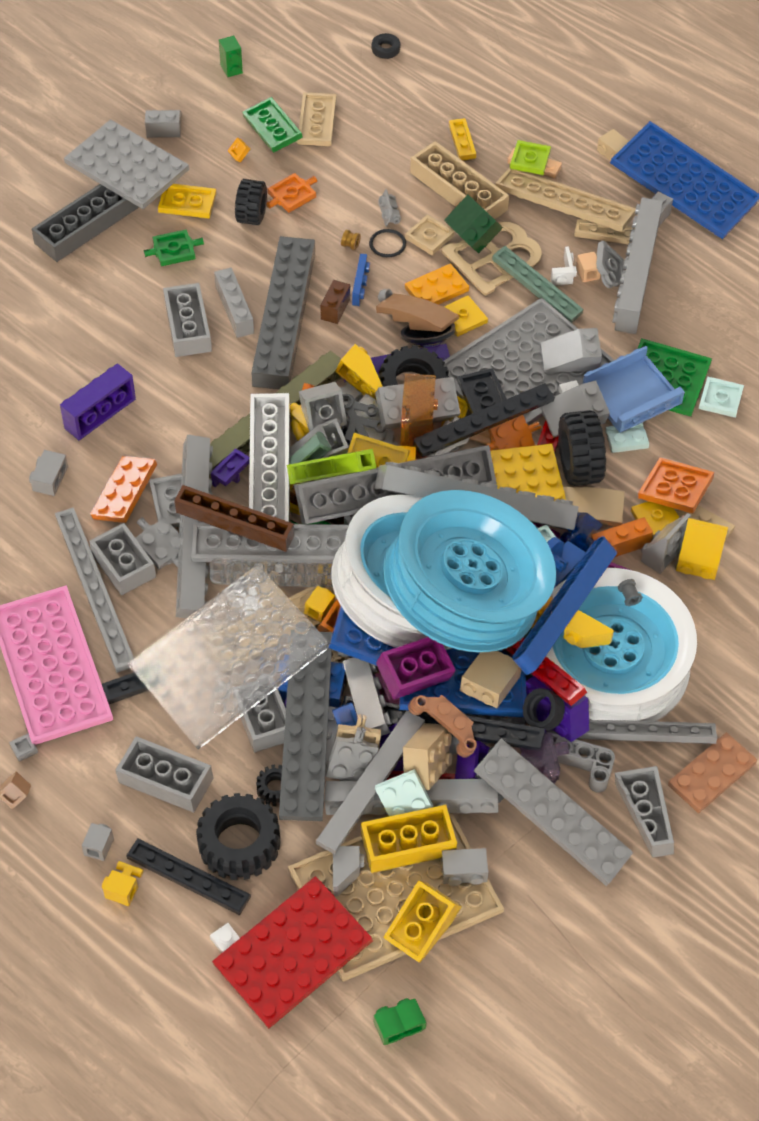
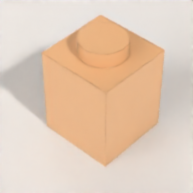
[576,252,600,282]

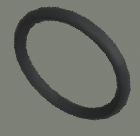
[369,229,406,258]

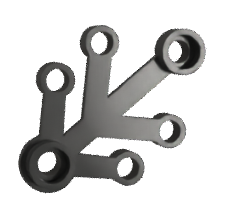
[341,394,386,447]

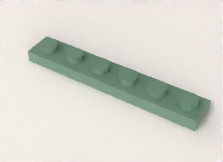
[492,246,584,323]

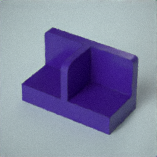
[211,448,250,488]

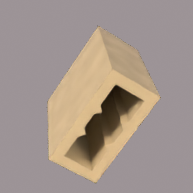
[460,651,521,708]

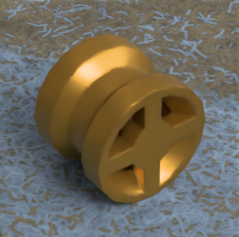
[341,229,361,250]

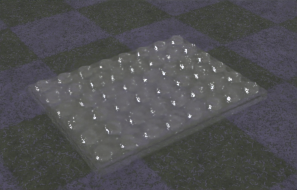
[127,564,329,750]

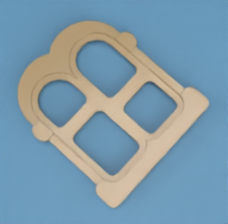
[441,222,542,295]

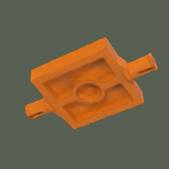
[266,173,317,213]
[485,415,541,451]

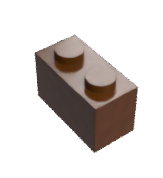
[320,279,350,324]

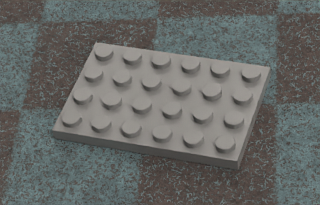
[64,119,189,209]

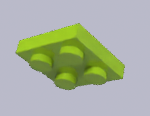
[510,140,551,175]

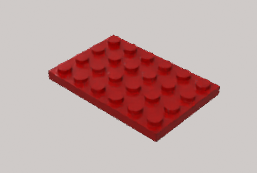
[212,876,373,1029]

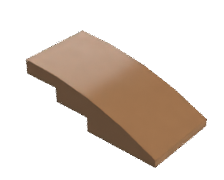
[376,293,459,332]

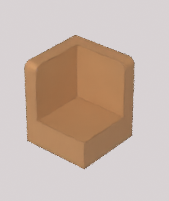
[0,772,31,810]

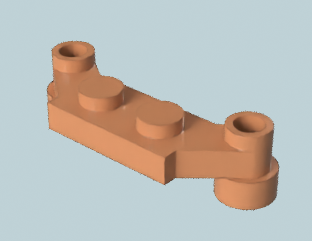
[408,695,477,758]

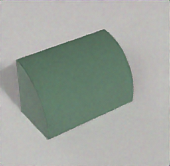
[289,432,332,464]

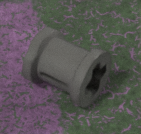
[618,579,643,606]

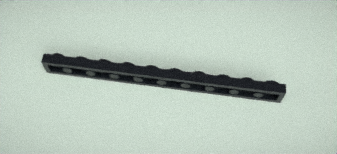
[342,696,546,751]

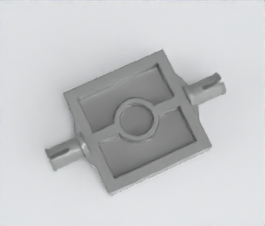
[135,517,179,570]
[325,727,379,781]

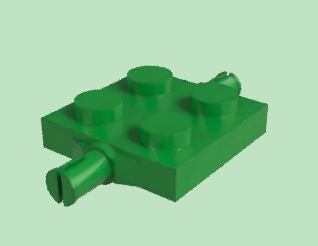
[143,229,204,267]

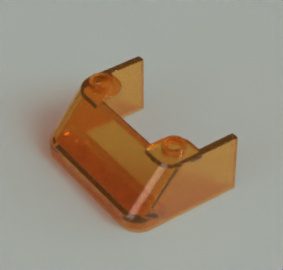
[400,374,438,458]

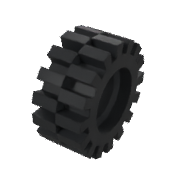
[256,764,282,807]

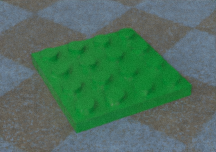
[637,338,712,417]

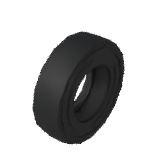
[371,33,401,59]

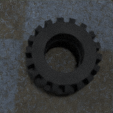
[235,178,267,226]

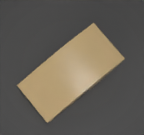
[563,487,625,529]

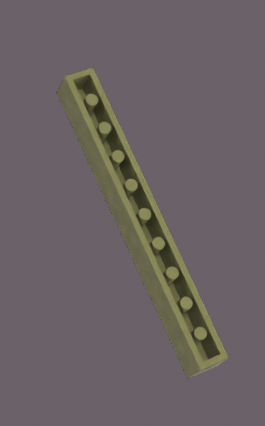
[209,350,342,479]

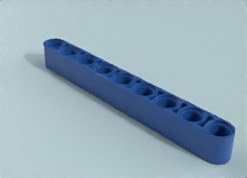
[512,536,617,675]

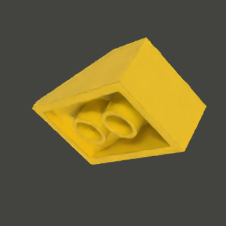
[335,344,383,399]
[676,518,728,580]
[383,880,462,963]

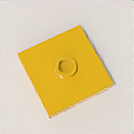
[444,295,488,337]
[631,501,679,539]

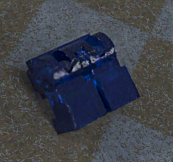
[560,512,603,552]

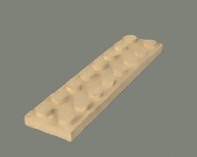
[495,167,636,232]

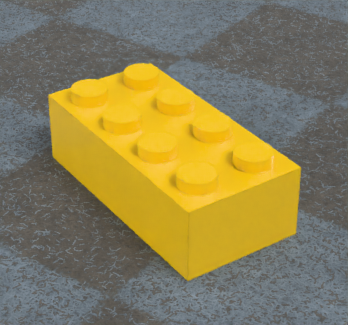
[361,805,457,873]

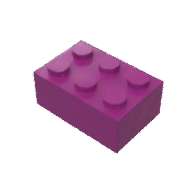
[376,637,456,700]

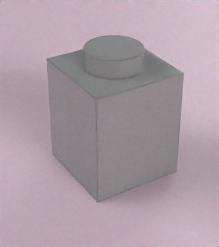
[82,823,114,861]

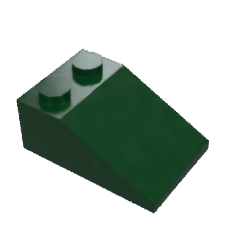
[444,194,503,254]

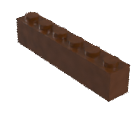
[174,485,294,552]

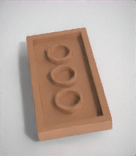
[668,732,758,814]

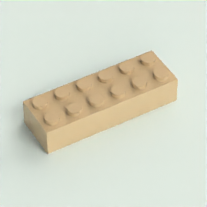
[410,141,509,219]

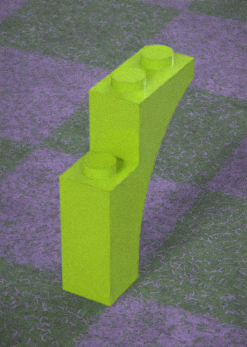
[286,449,376,484]

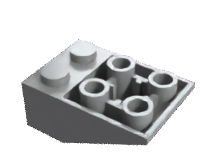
[290,418,349,458]

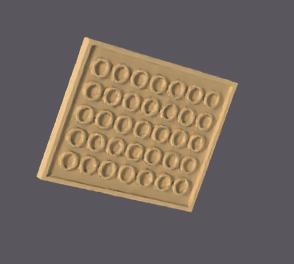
[288,813,504,982]

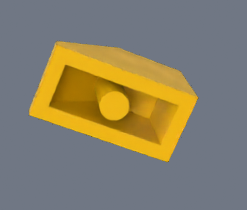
[563,610,614,648]

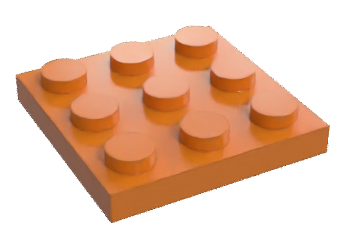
[638,457,714,514]

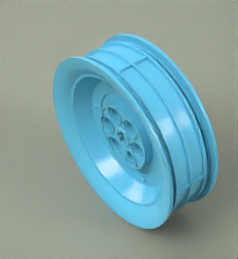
[384,490,556,652]

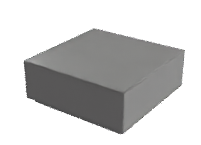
[9,733,38,762]

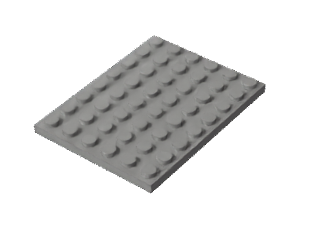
[444,298,615,425]

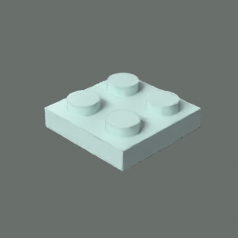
[699,377,744,418]
[375,769,433,817]

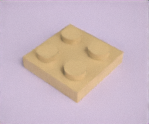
[405,214,455,255]

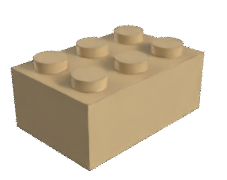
[403,723,453,790]

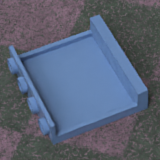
[583,346,685,433]

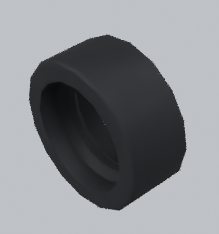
[523,688,565,730]

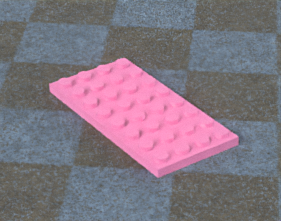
[0,585,113,745]

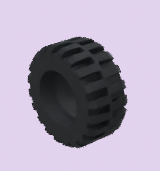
[378,345,449,387]
[558,410,606,486]
[196,793,281,880]

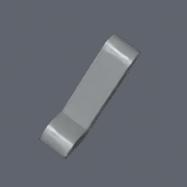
[533,731,615,793]

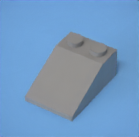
[540,328,602,373]
[540,380,610,438]
[641,513,691,574]

